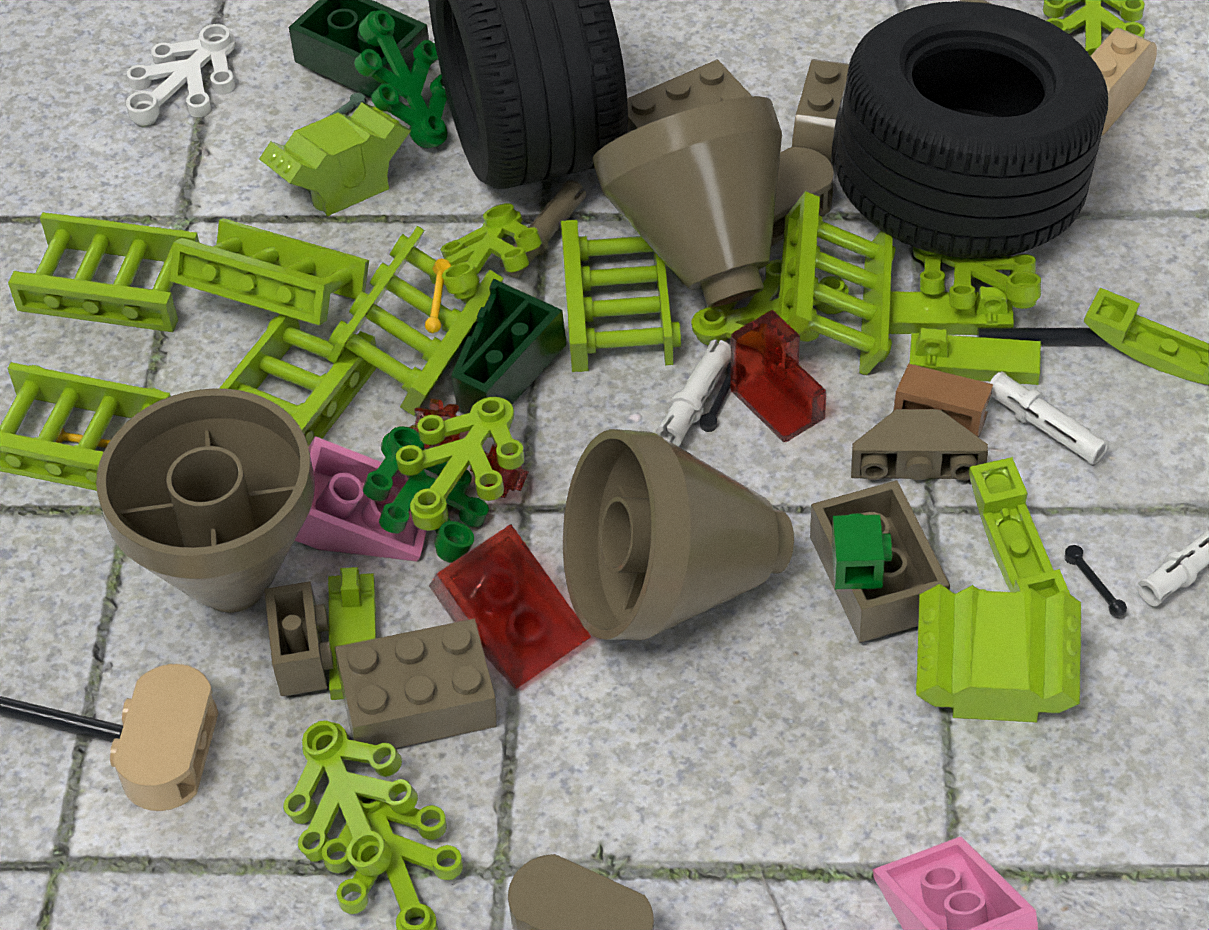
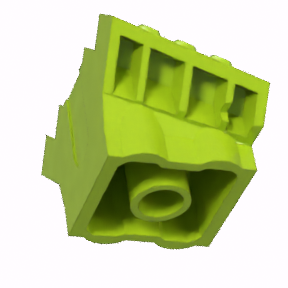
[259,102,411,216]
[916,584,1081,723]

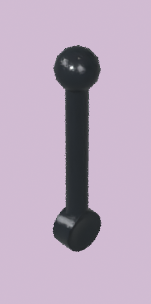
[700,361,743,432]
[1064,545,1127,617]

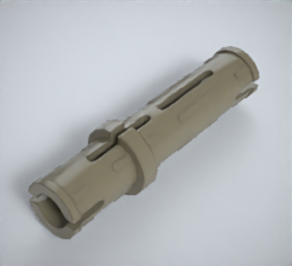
[499,180,586,278]

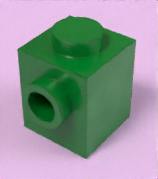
[831,513,892,590]

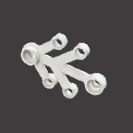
[126,24,236,127]

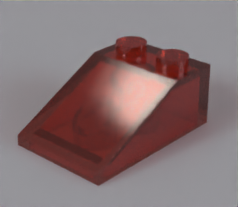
[429,524,591,690]

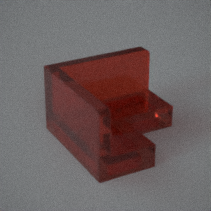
[731,310,826,442]

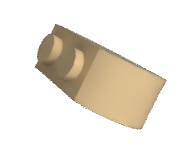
[1091,28,1157,136]
[110,664,219,811]

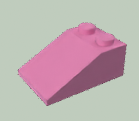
[295,436,427,561]
[872,836,1038,930]

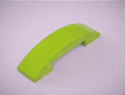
[1083,288,1209,385]
[969,457,1070,598]

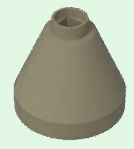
[592,96,782,308]
[96,388,315,613]
[563,429,794,641]

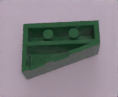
[451,278,567,414]

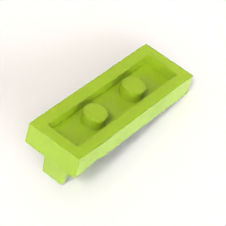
[889,286,1014,335]
[909,328,1041,385]
[328,567,376,700]

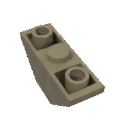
[851,409,988,480]

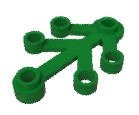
[354,10,448,149]
[363,426,489,563]

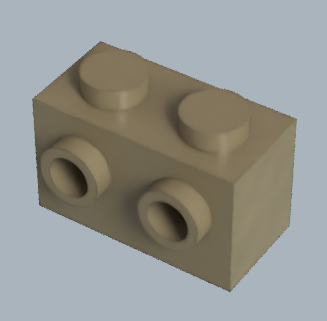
[264,581,334,697]

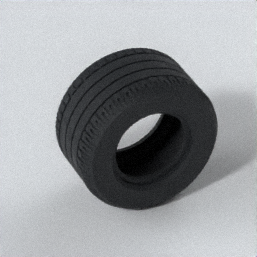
[428,0,628,189]
[835,1,1108,259]

